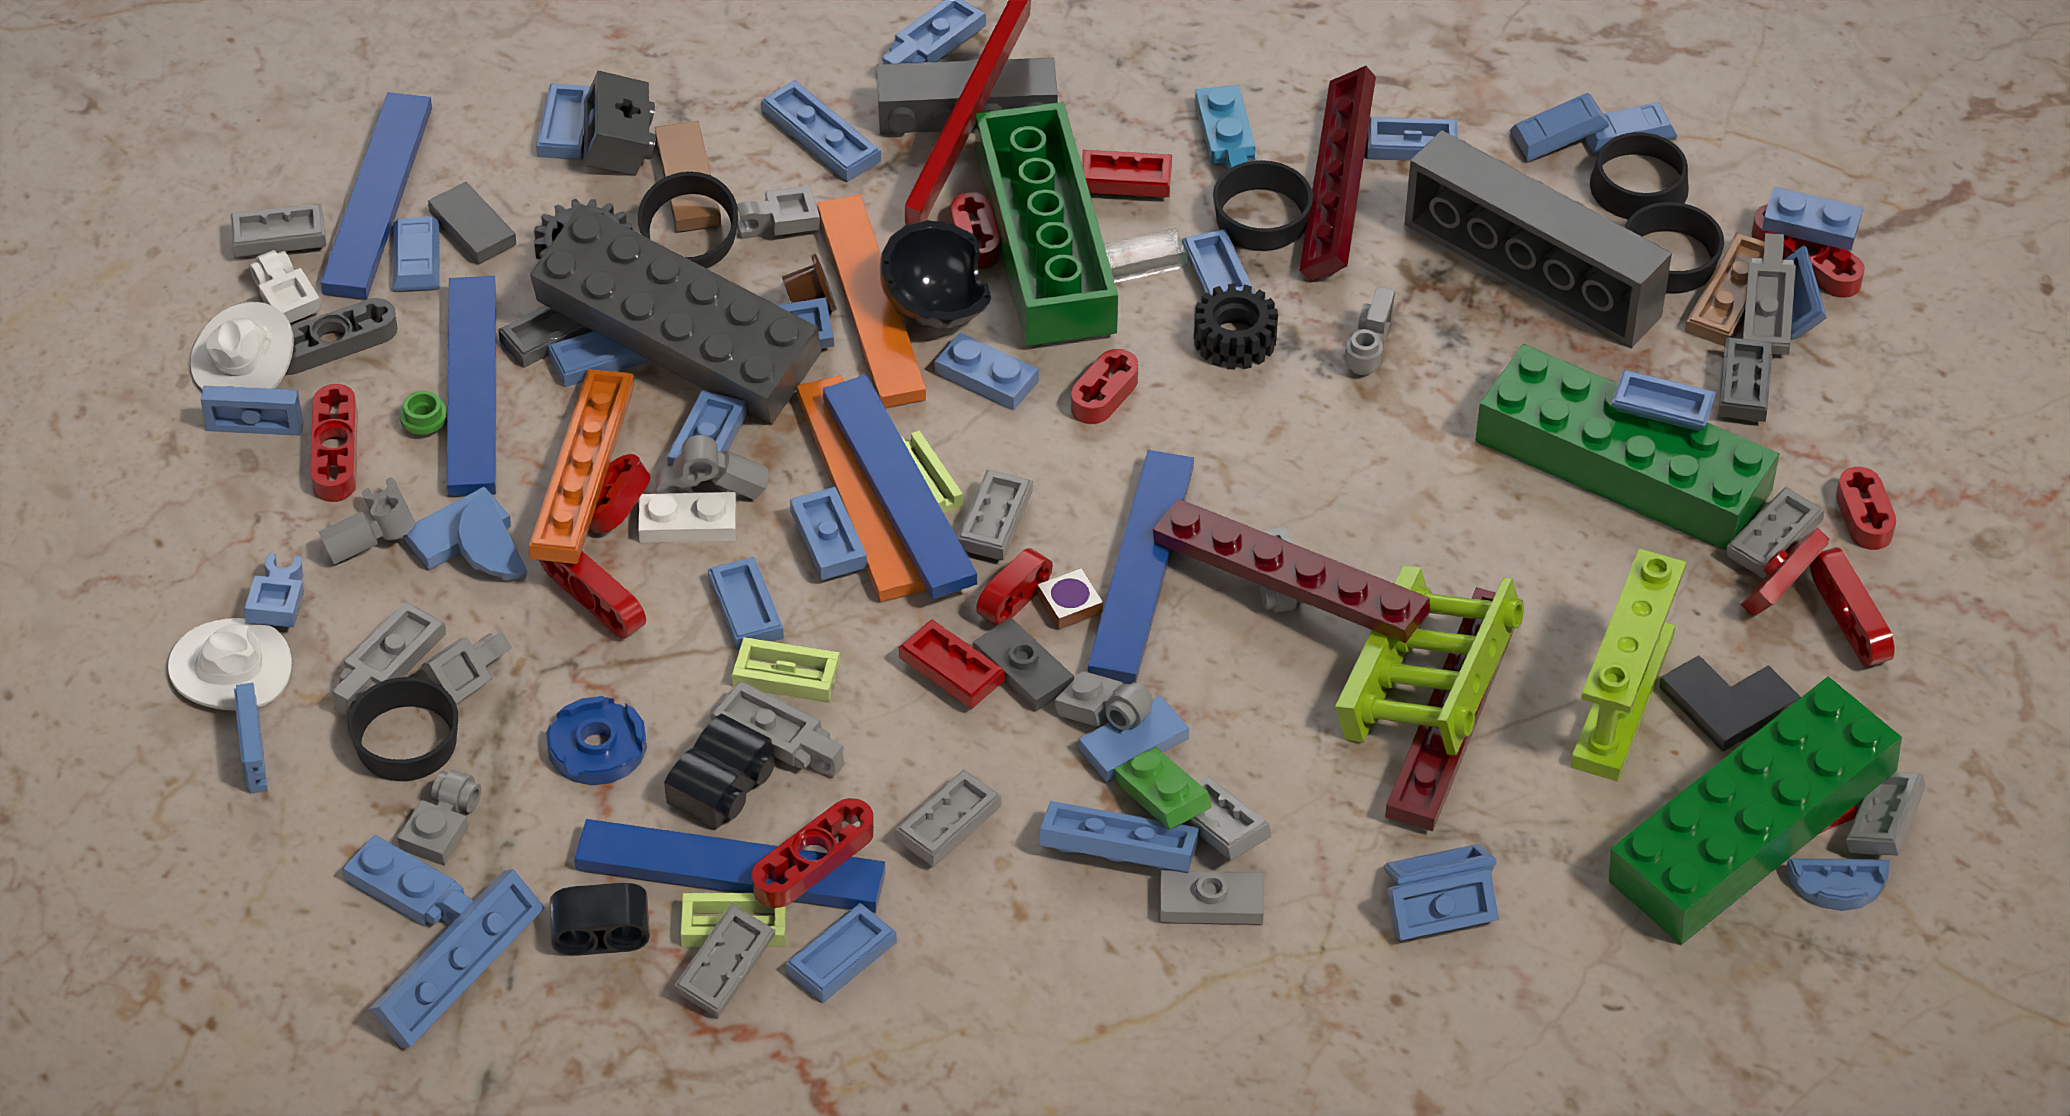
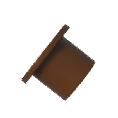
[782,254,837,311]

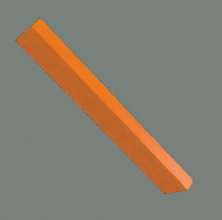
[817,194,926,408]
[529,369,634,564]
[797,375,926,602]

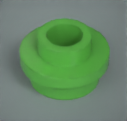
[399,391,447,435]

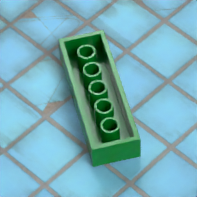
[975,102,1118,346]
[1475,344,1780,551]
[1609,676,1902,945]

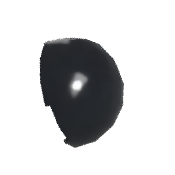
[880,220,991,329]

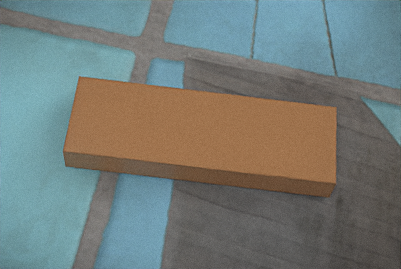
[654,120,721,232]
[1685,232,1765,346]

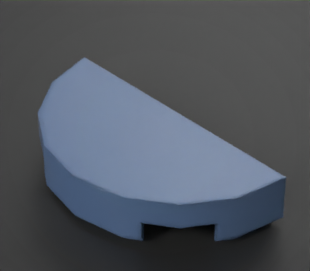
[457,490,527,581]
[1786,858,1890,911]

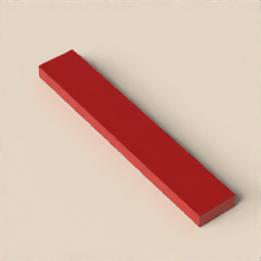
[905,0,1031,225]

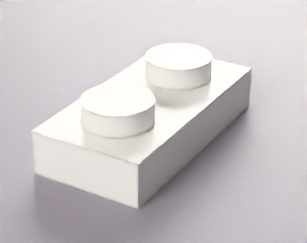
[639,492,736,543]

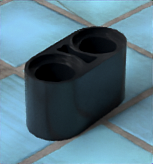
[549,883,650,956]

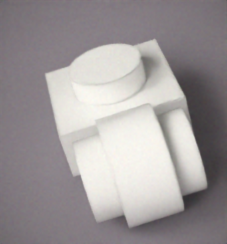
[249,250,322,323]

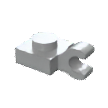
[737,185,820,238]
[422,631,512,704]

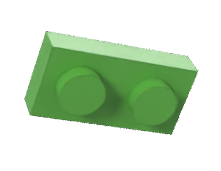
[1114,747,1212,830]

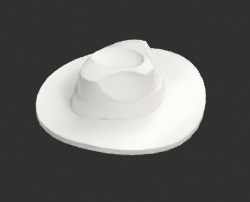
[190,302,294,390]
[168,618,292,711]

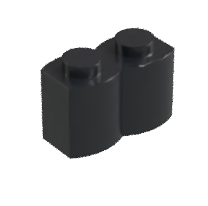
[664,713,775,829]

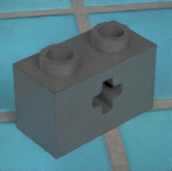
[584,70,655,176]

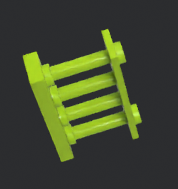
[1570,548,1687,782]
[1335,565,1524,755]

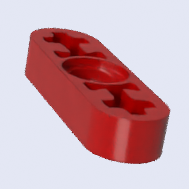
[1751,204,1865,298]
[310,384,358,502]
[1810,547,1895,667]
[539,551,646,639]
[752,798,874,908]

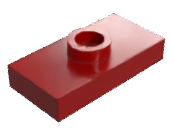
[1081,149,1172,197]
[1740,527,1830,616]
[898,619,1005,710]

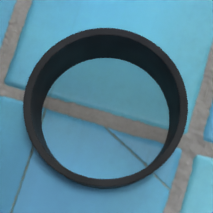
[1590,132,1689,220]
[1213,160,1313,251]
[638,171,738,268]
[1625,202,1724,293]
[348,677,458,781]

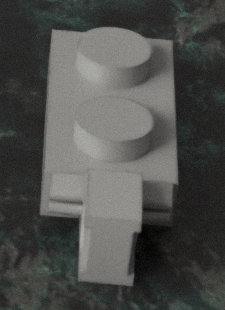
[1743,233,1796,355]
[332,602,446,717]
[710,681,845,778]

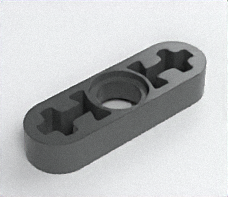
[285,298,398,375]

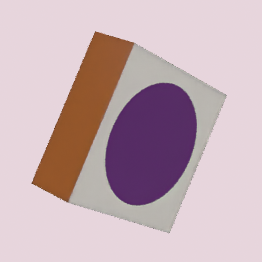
[1038,569,1103,629]

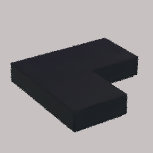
[1659,655,1801,751]

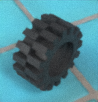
[1193,284,1278,370]

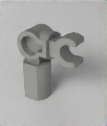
[655,435,769,500]
[319,477,415,565]

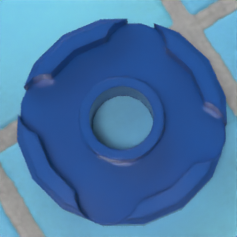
[546,696,647,785]

